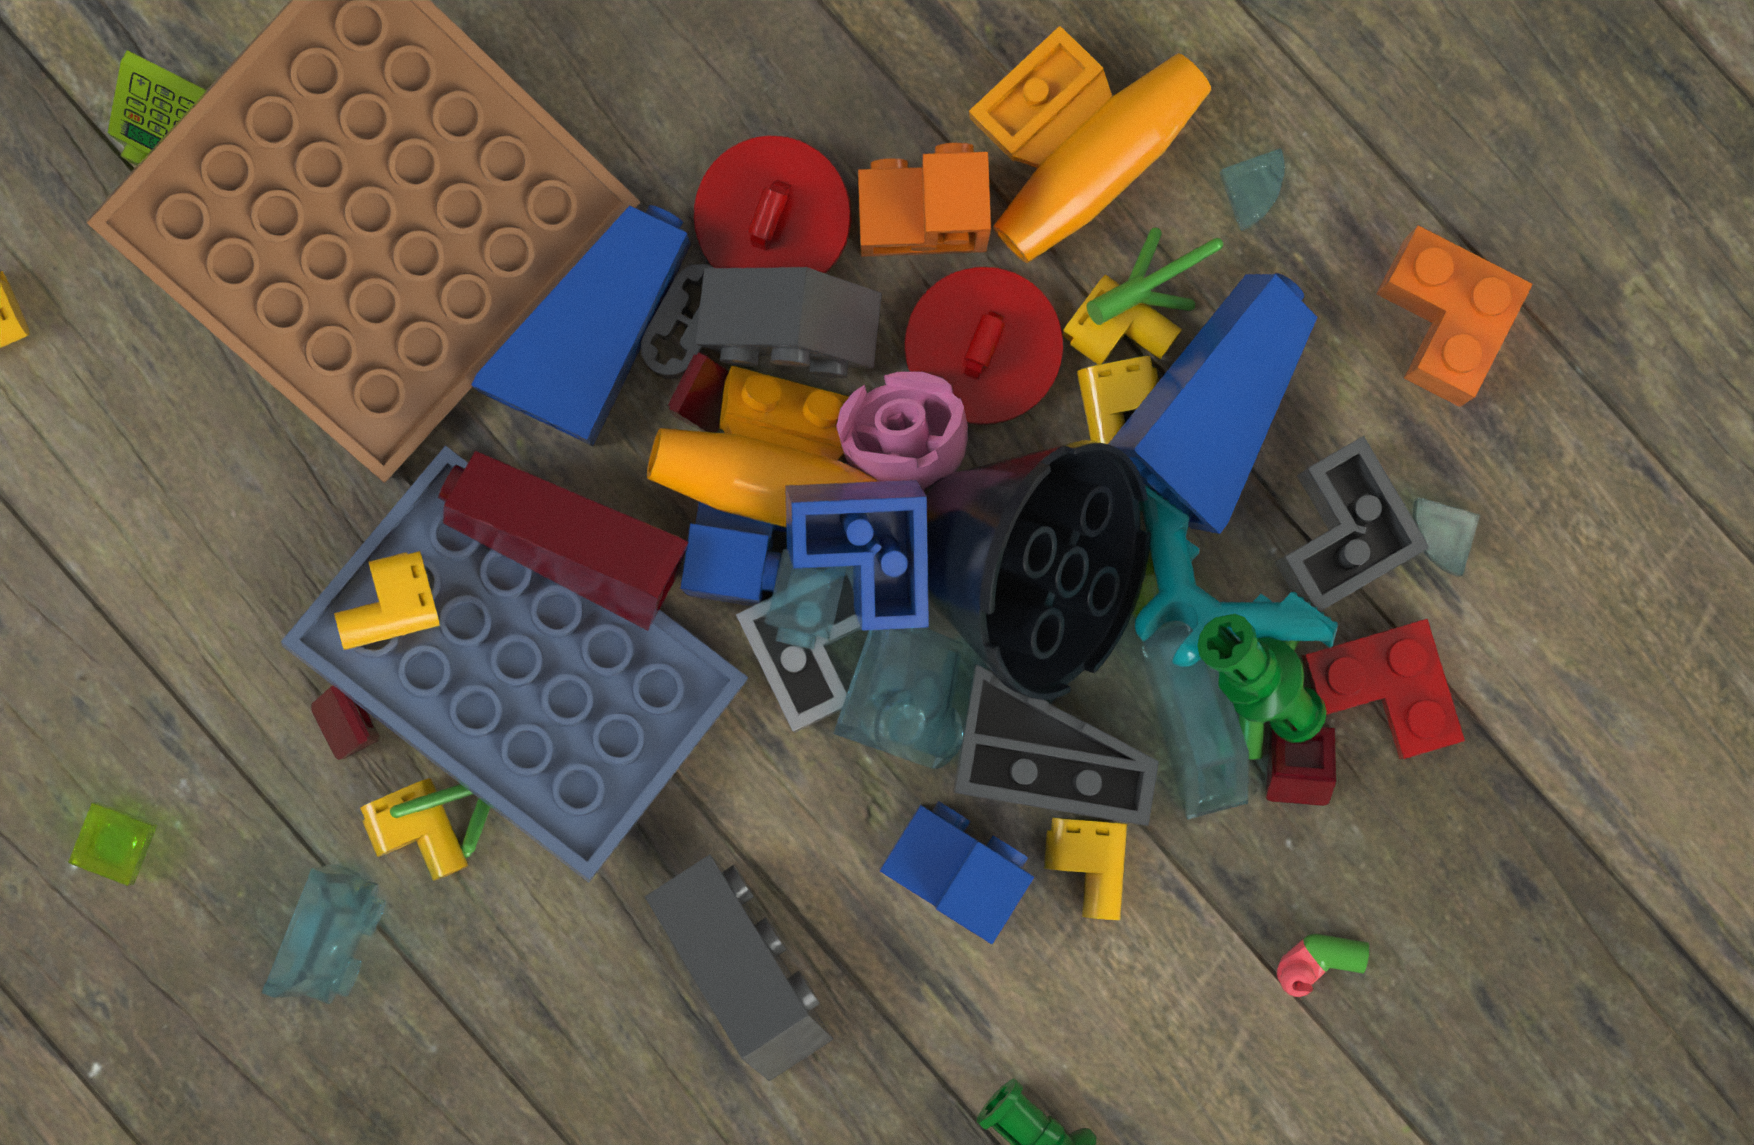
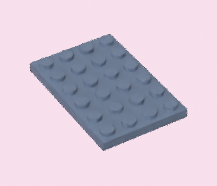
[281,446,748,883]

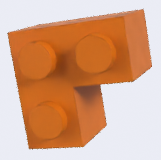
[858,143,991,257]
[1376,225,1533,407]

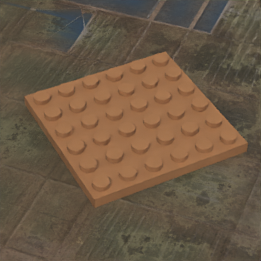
[86,0,640,483]

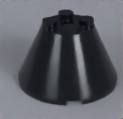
[924,440,1151,700]

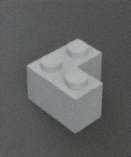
[736,566,862,733]

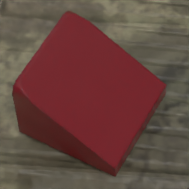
[668,352,729,433]
[311,685,380,760]
[1266,726,1336,806]

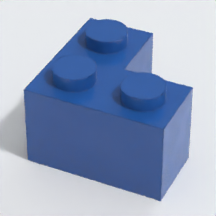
[785,480,929,631]
[680,502,787,606]
[880,801,1034,944]

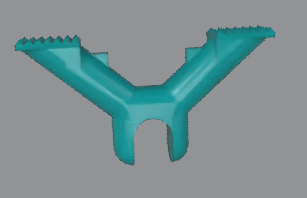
[1134,486,1338,667]

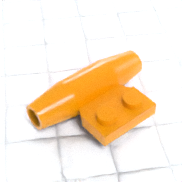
[969,26,1211,263]
[647,366,879,527]

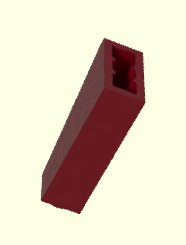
[438,451,689,631]

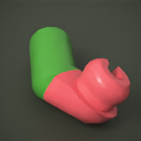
[1277,934,1369,997]

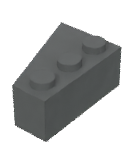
[953,664,1159,826]
[645,854,833,1081]

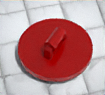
[694,135,852,274]
[905,267,1063,425]

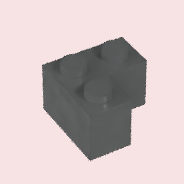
[696,267,882,378]
[1275,436,1430,611]

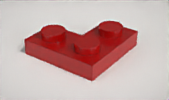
[1302,619,1465,759]

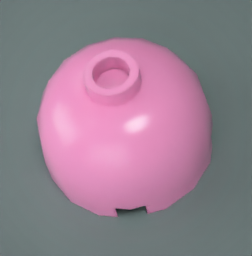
[836,372,968,492]

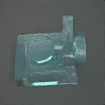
[765,549,848,650]

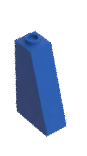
[471,205,691,447]
[1108,273,1317,534]

